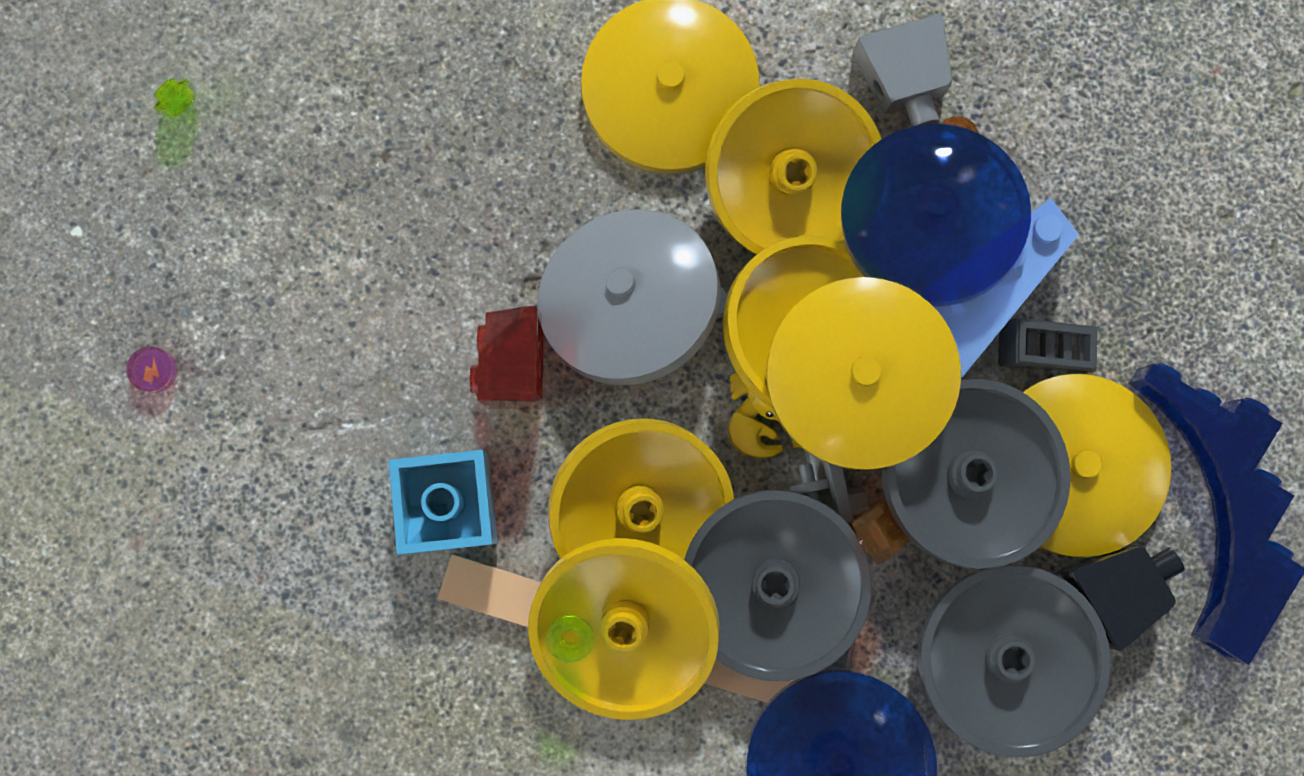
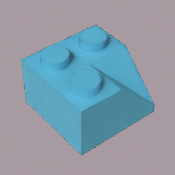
[388,450,498,555]

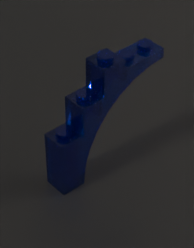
[1128,363,1304,665]

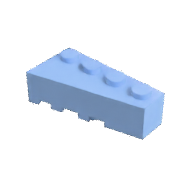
[919,198,1079,378]

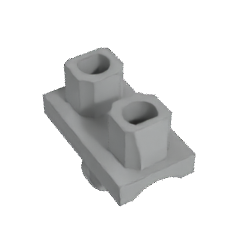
[789,450,869,523]

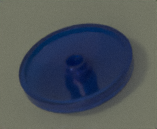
[840,124,1031,307]
[745,670,937,776]

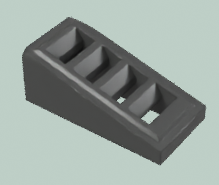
[998,318,1098,372]

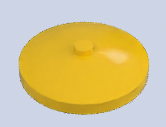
[581,0,759,174]
[705,79,886,255]
[723,236,887,408]
[767,277,961,470]
[1022,374,1171,557]
[548,418,734,560]
[528,538,720,720]

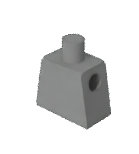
[853,13,952,130]

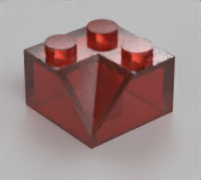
[470,306,544,410]

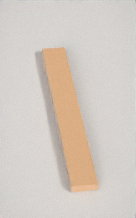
[437,554,802,711]

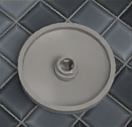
[538,209,721,385]

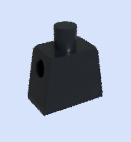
[1059,545,1185,651]

